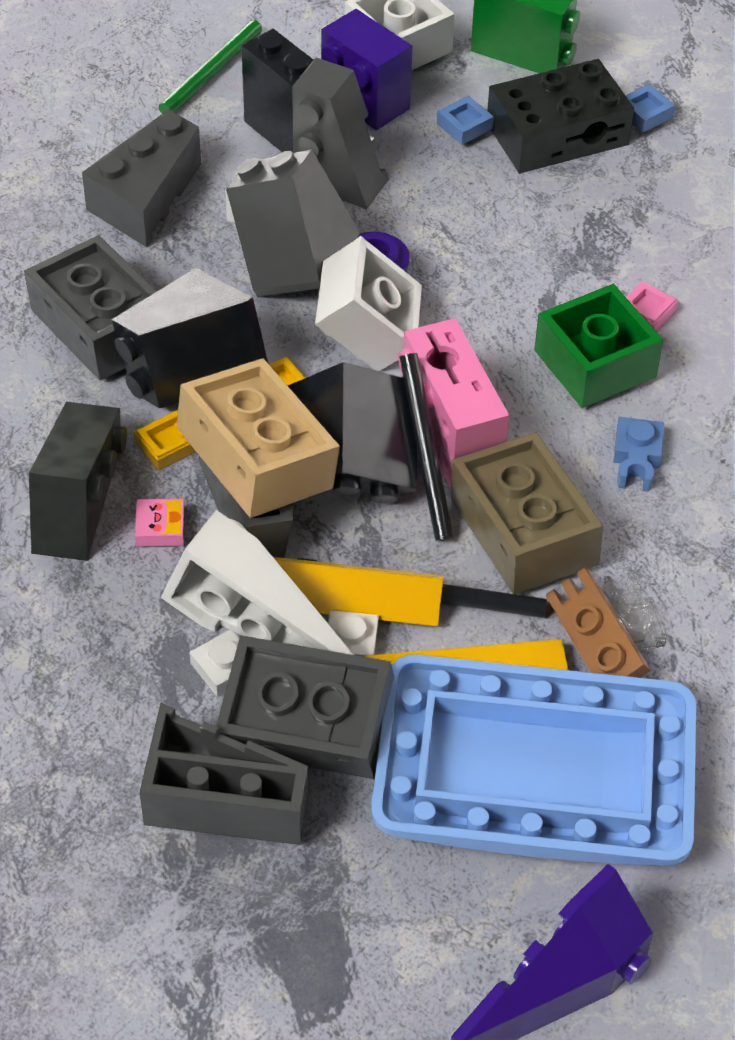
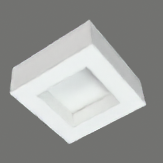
[328,610,379,657]
[189,629,239,697]

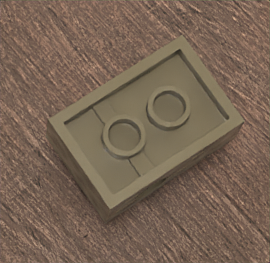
[451,432,603,594]

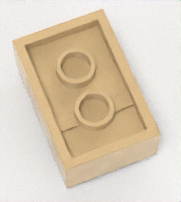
[177,358,340,518]

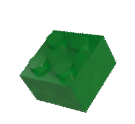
[534,283,663,408]

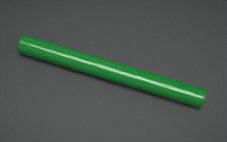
[159,20,262,113]

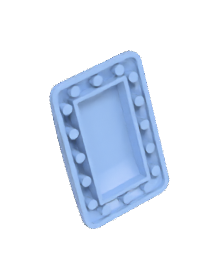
[371,655,697,866]

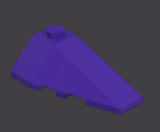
[451,864,653,1040]

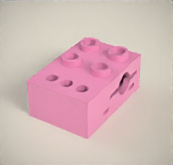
[398,318,509,489]

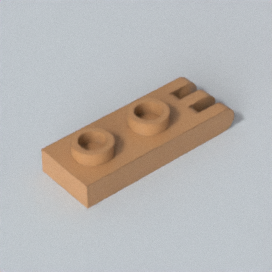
[546,566,651,678]

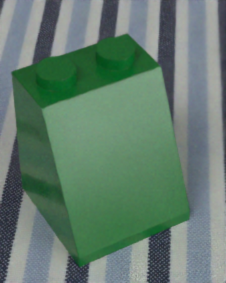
[471,0,580,73]

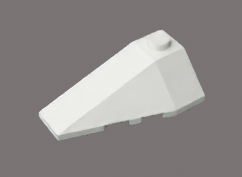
[161,510,354,655]

